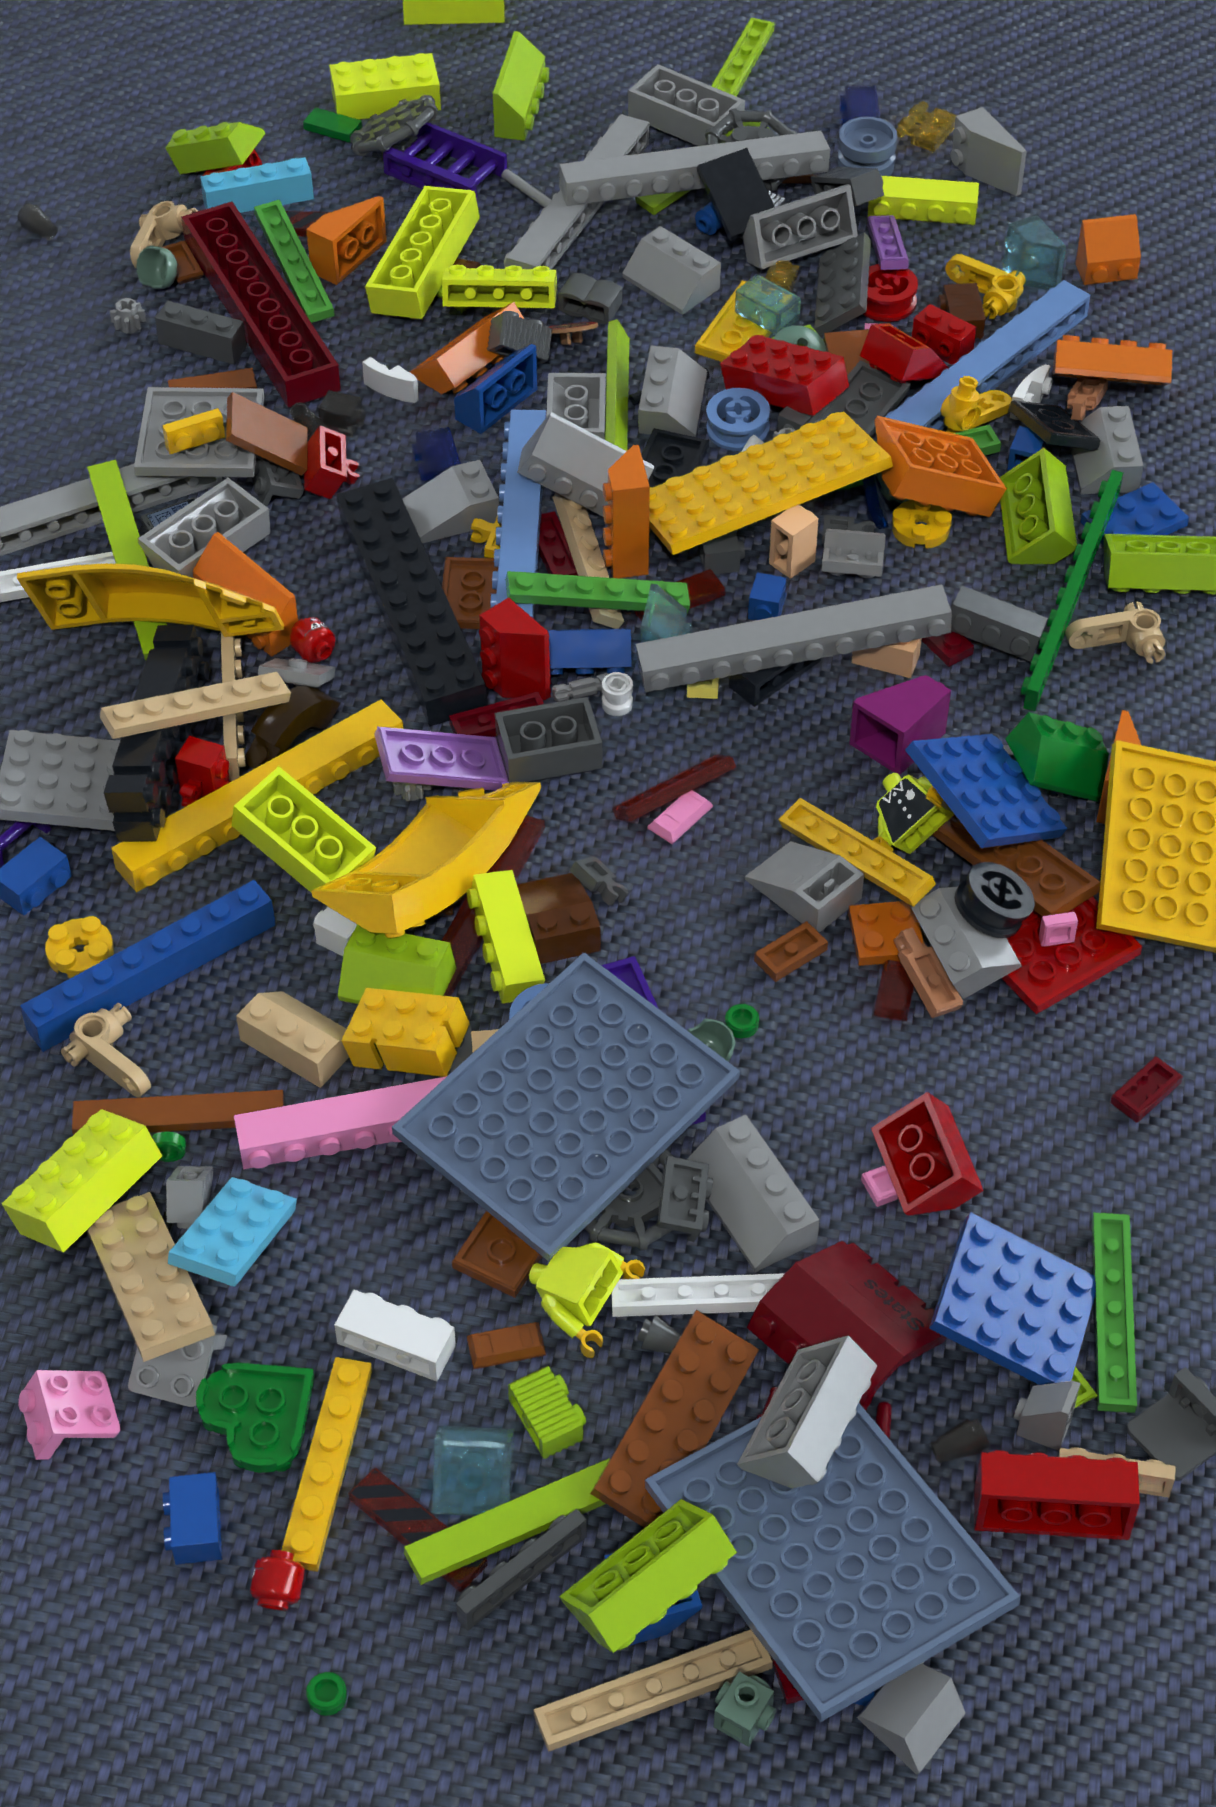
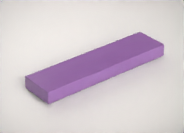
[867,215,909,270]

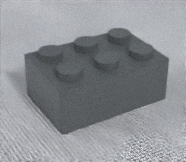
[495,697,603,783]

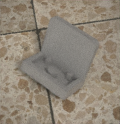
[128,1324,227,1407]

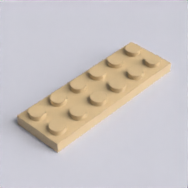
[86,1192,215,1362]

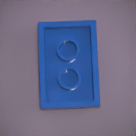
[1080,482,1189,546]

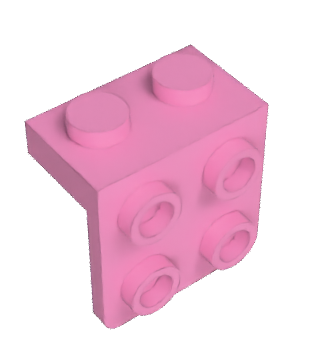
[18,1370,121,1460]

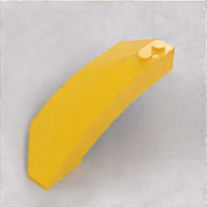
[17,563,284,637]
[311,782,541,938]

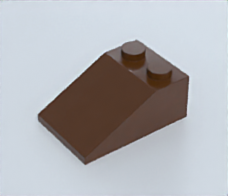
[517,873,601,964]

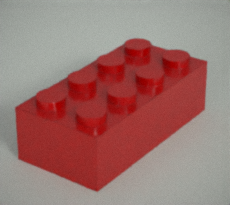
[720,335,849,416]
[974,1450,1140,1540]

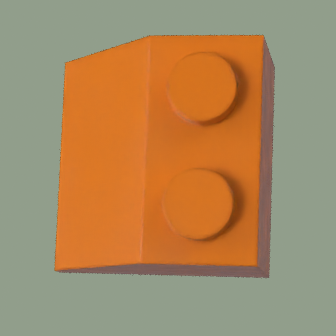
[1075,214,1141,285]

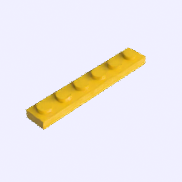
[778,798,936,907]
[281,1357,373,1572]

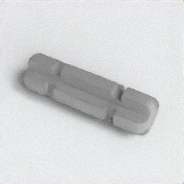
[552,673,608,702]

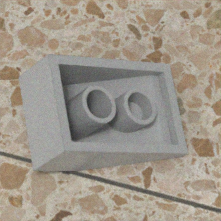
[950,107,1027,196]
[402,460,499,543]

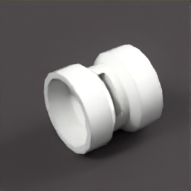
[602,672,633,716]

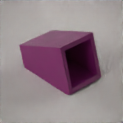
[849,675,951,775]

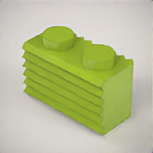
[508,1366,586,1459]

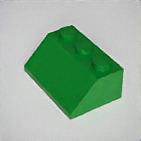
[1005,712,1109,802]

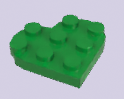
[196,1363,315,1473]

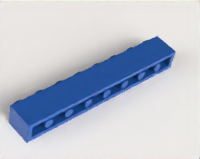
[20,880,276,1052]

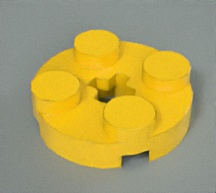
[892,500,952,549]
[45,916,114,978]

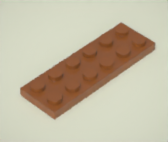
[932,801,1101,916]
[590,1310,759,1528]

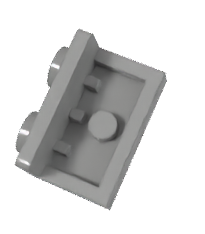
[821,529,886,578]

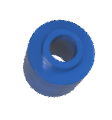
[695,202,723,235]

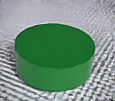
[725,1004,759,1038]
[152,1131,186,1162]
[306,1672,347,1716]

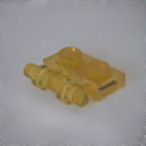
[896,101,958,152]

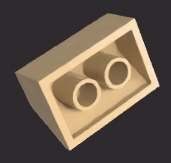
[236,991,349,1088]

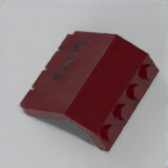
[747,1240,947,1410]

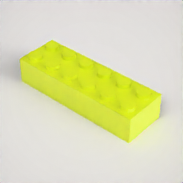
[365,186,480,319]

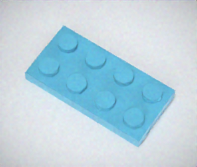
[168,1177,297,1287]

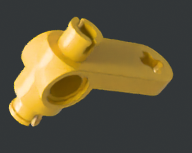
[945,254,1026,319]
[940,376,1012,433]

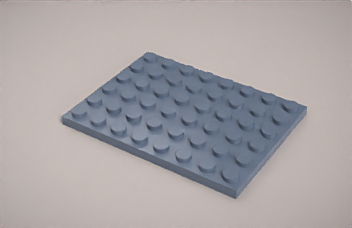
[392,953,740,1262]
[645,1403,1020,1722]

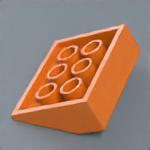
[874,416,1007,517]

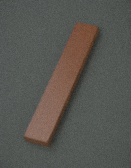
[72,1090,284,1135]

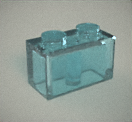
[735,274,801,335]

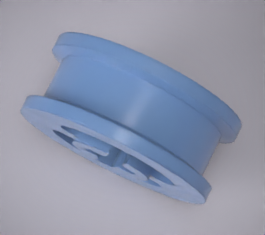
[706,388,770,451]

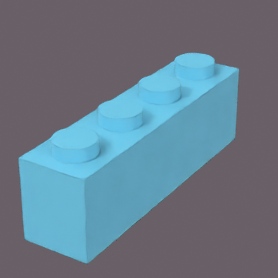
[200,157,314,213]

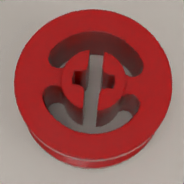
[863,264,918,322]

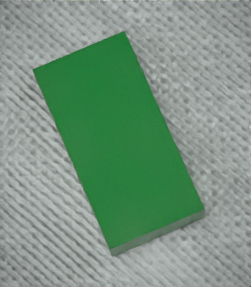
[303,107,362,143]

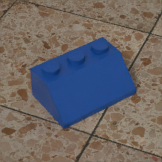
[454,344,537,434]
[547,628,632,675]

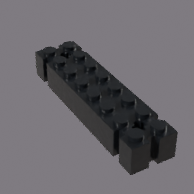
[104,624,209,842]

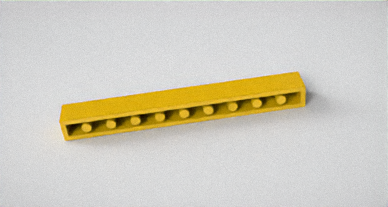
[111,699,404,893]

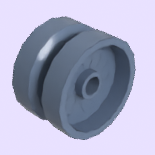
[837,117,898,176]

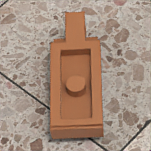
[1067,377,1108,420]
[894,927,963,1018]

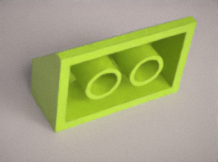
[165,122,266,174]
[338,924,457,1004]

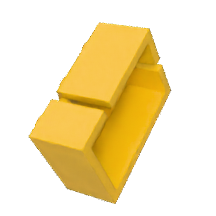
[341,988,470,1077]

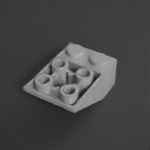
[745,841,864,933]

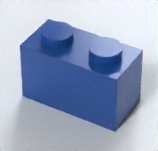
[0,837,72,916]
[163,1472,222,1565]

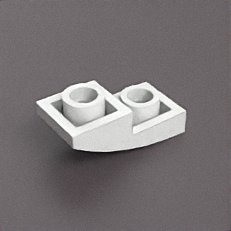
[362,357,419,403]
[1010,364,1053,420]

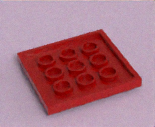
[1002,896,1142,1014]

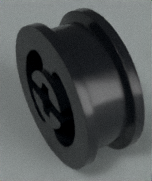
[955,862,1035,938]

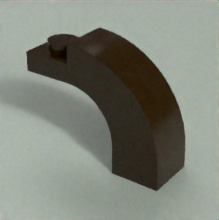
[245,686,341,769]

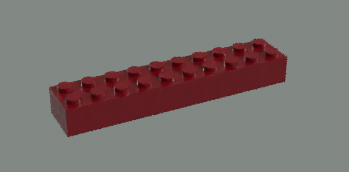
[181,202,341,408]

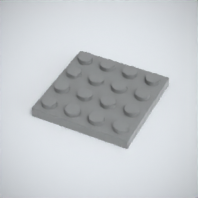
[134,387,265,477]
[0,730,120,831]

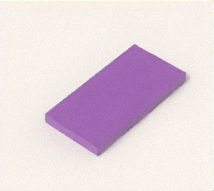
[374,726,509,790]

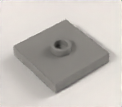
[258,658,335,687]

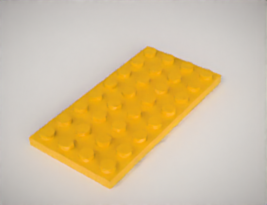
[649,411,893,555]

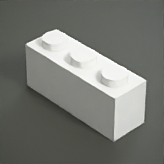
[334,1290,456,1381]

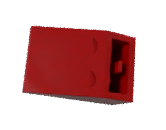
[860,323,949,383]

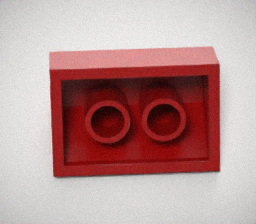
[479,597,551,700]
[871,1092,984,1216]

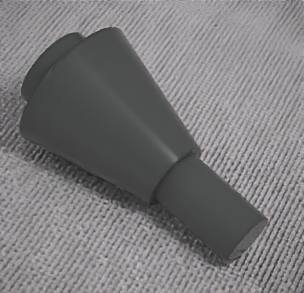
[637,1315,681,1354]

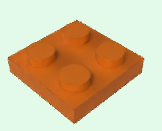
[848,901,924,966]

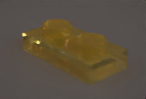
[762,260,799,297]

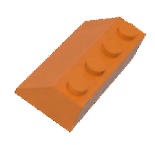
[410,302,524,394]
[1052,335,1172,386]
[603,445,650,578]
[192,532,298,657]

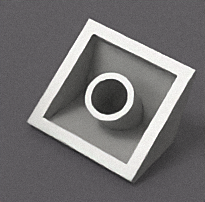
[857,1664,965,1775]

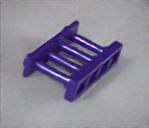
[383,122,507,204]

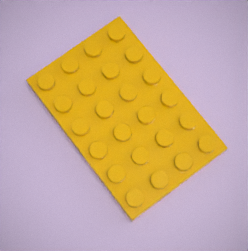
[1096,740,1216,953]

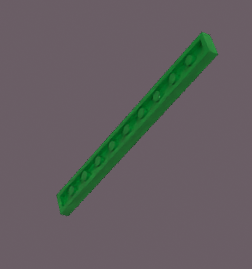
[1021,470,1124,711]

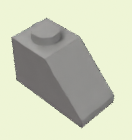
[166,1166,213,1229]
[1014,1381,1081,1451]

